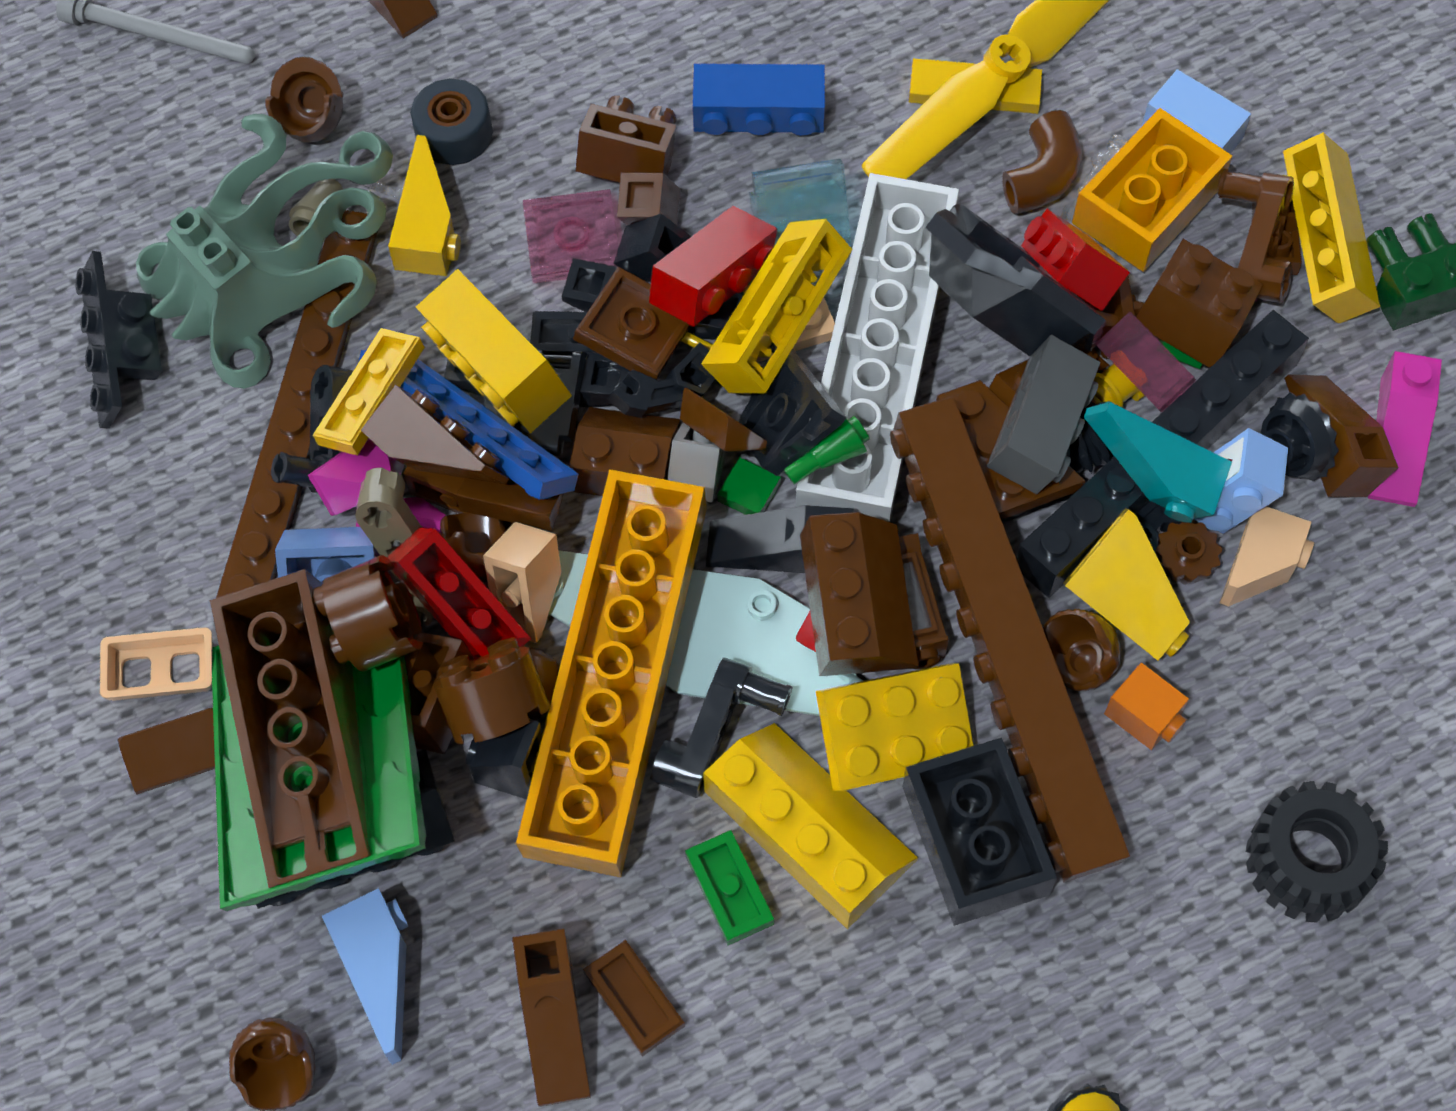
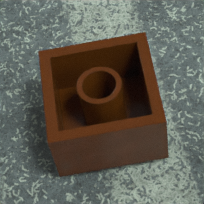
[1133,239,1263,368]

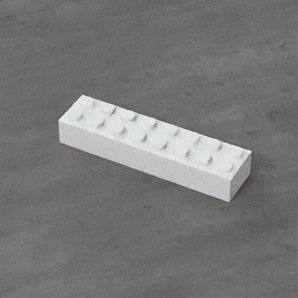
[796,173,959,522]

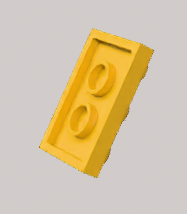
[816,663,973,791]

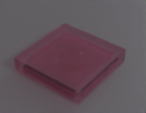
[522,189,618,284]

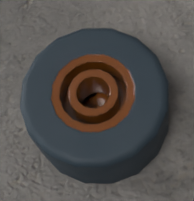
[410,78,493,165]

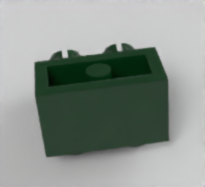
[1366,213,1456,331]

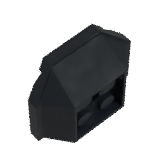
[925,203,1106,356]

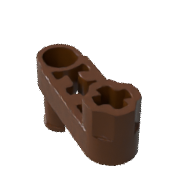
[1218,169,1294,303]

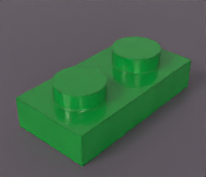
[685,830,774,946]

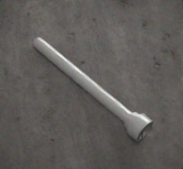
[56,0,255,64]

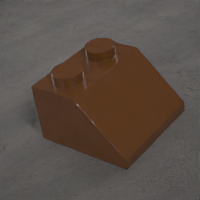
[569,407,681,496]

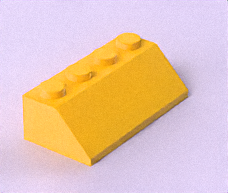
[703,723,918,929]

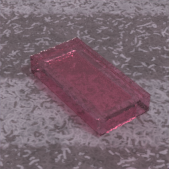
[1096,312,1196,412]

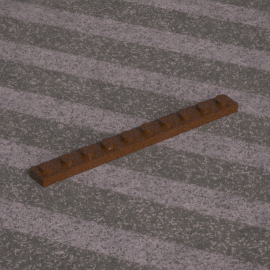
[216,210,378,598]

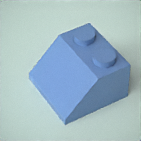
[275,527,380,583]

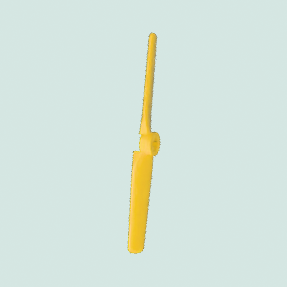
[862,0,1109,179]

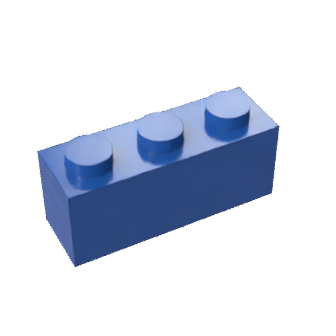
[693,63,825,136]

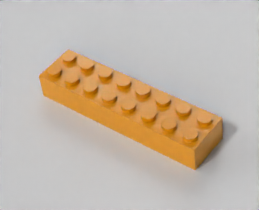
[516,469,707,878]

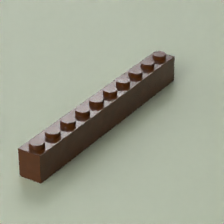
[890,396,1130,883]

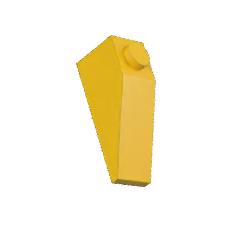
[388,135,461,277]

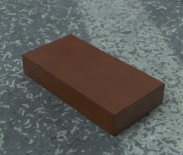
[583,940,685,1057]

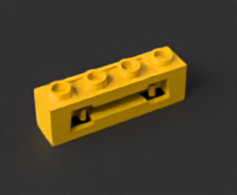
[701,219,853,393]

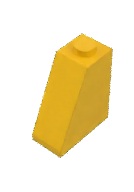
[1063,508,1190,661]

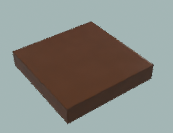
[573,267,691,380]

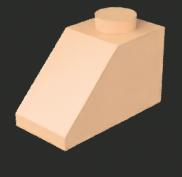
[1220,506,1314,606]
[483,522,562,643]

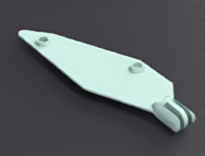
[549,550,863,716]

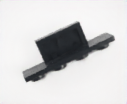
[75,251,162,429]

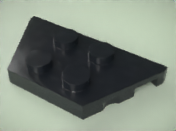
[739,342,847,476]

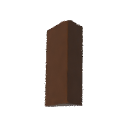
[680,388,767,451]
[456,477,564,531]
[117,708,215,795]

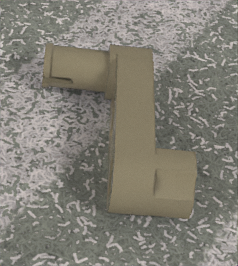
[355,467,433,628]

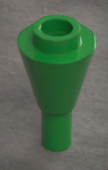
[784,416,870,485]

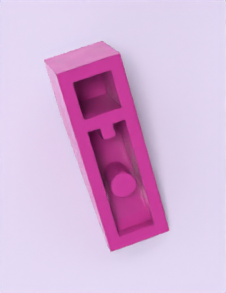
[1368,351,1442,507]

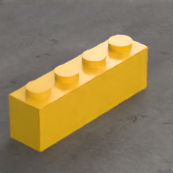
[1283,132,1380,323]

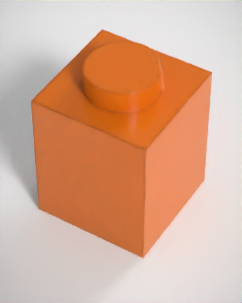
[1104,662,1189,751]

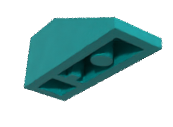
[1084,402,1232,523]

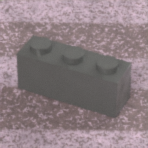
[987,335,1100,494]

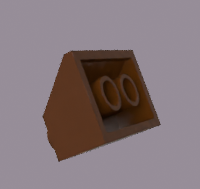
[800,512,918,677]

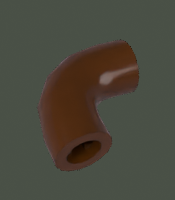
[1002,110,1082,214]

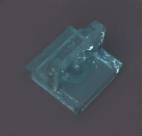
[749,158,852,248]

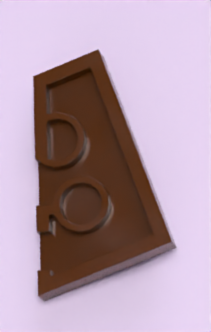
[936,380,1085,520]

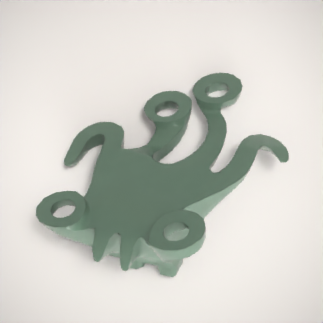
[136,114,393,389]

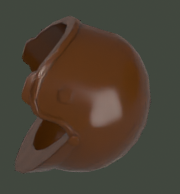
[265,57,344,143]

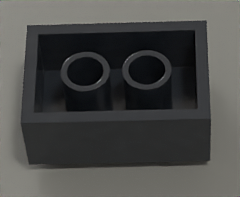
[902,737,1057,926]

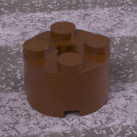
[313,555,423,672]
[433,638,550,744]

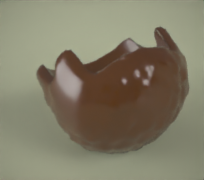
[439,513,506,582]
[1043,609,1120,692]
[229,1017,315,1111]

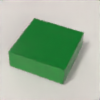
[717,457,781,515]

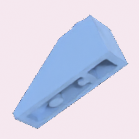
[322,888,409,1065]

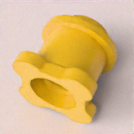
[1094,351,1148,408]

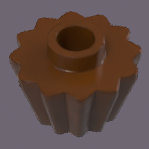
[1155,522,1223,585]

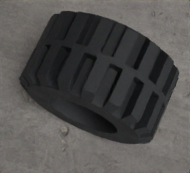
[1245,781,1388,923]

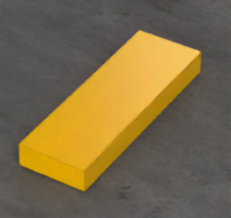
[909,58,1042,114]
[313,328,425,456]

